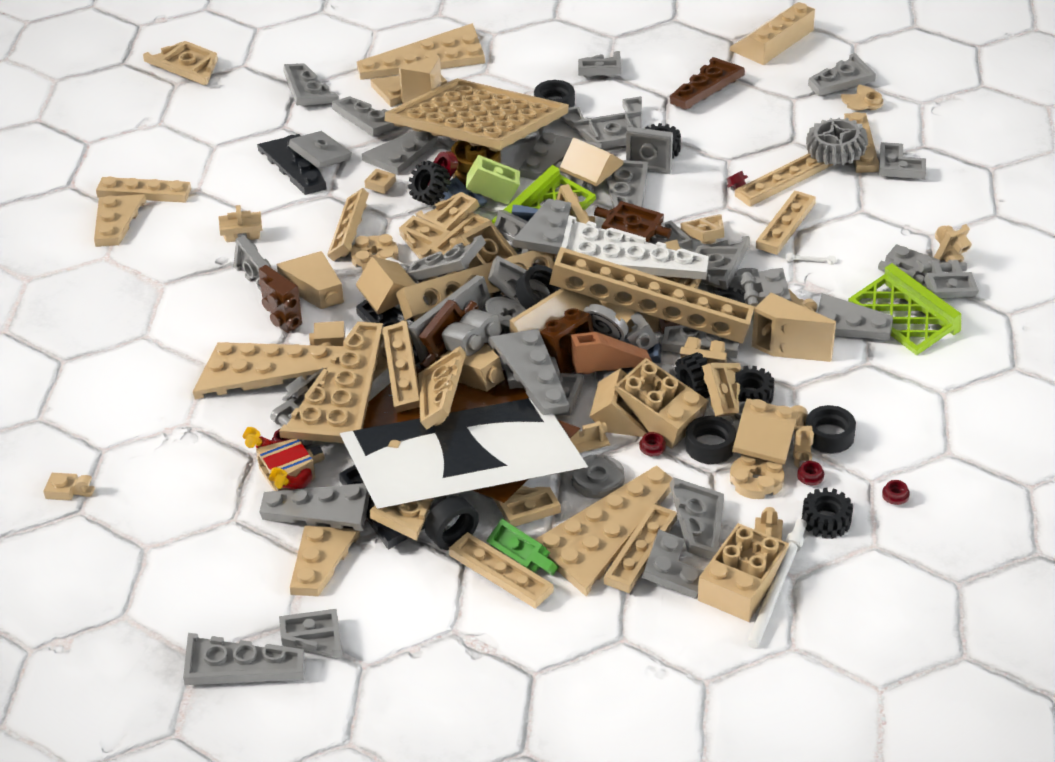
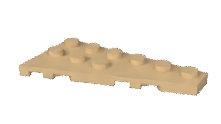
[357,23,485,80]
[279,321,383,443]
[193,342,342,399]
[535,465,672,596]

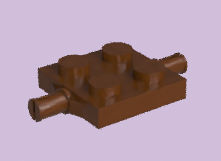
[594,201,672,242]
[418,299,479,370]

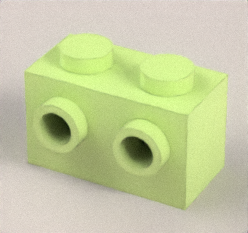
[466,155,520,205]

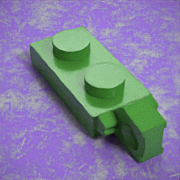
[486,519,559,576]

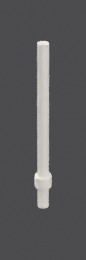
[747,519,807,648]

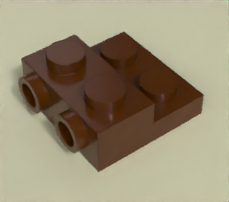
[258,265,303,333]
[540,308,594,374]

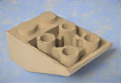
[752,293,836,362]
[614,358,708,449]
[698,523,789,622]

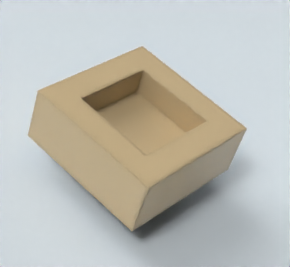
[364,169,396,194]

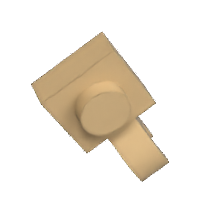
[43,472,95,500]

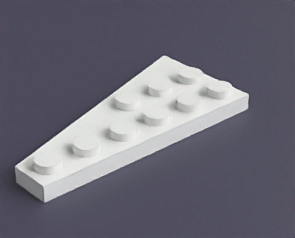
[561,215,709,280]

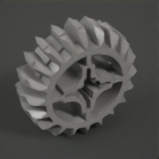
[806,117,868,166]

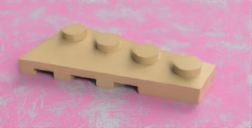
[418,346,466,429]

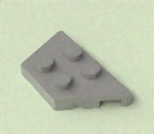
[695,236,750,290]

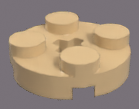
[351,234,399,271]
[730,454,784,499]

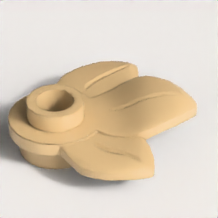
[841,84,884,111]

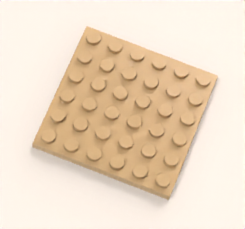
[385,78,569,151]

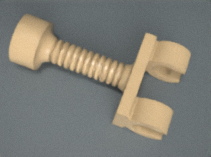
[791,405,814,468]

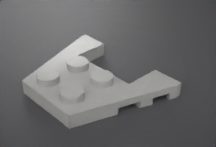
[560,96,642,150]

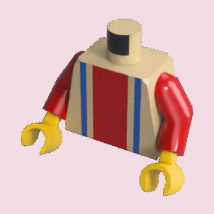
[242,427,325,491]

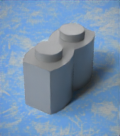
[442,309,502,356]

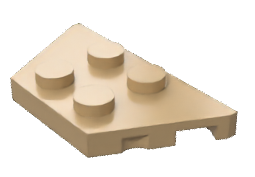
[143,41,218,86]

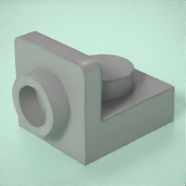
[626,312,659,350]

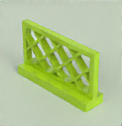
[492,165,596,224]
[848,263,961,356]

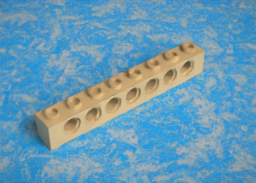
[549,247,755,344]
[396,250,558,322]

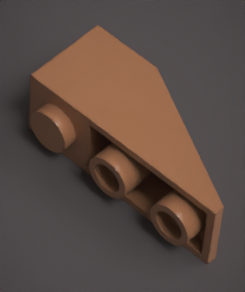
[571,332,652,374]

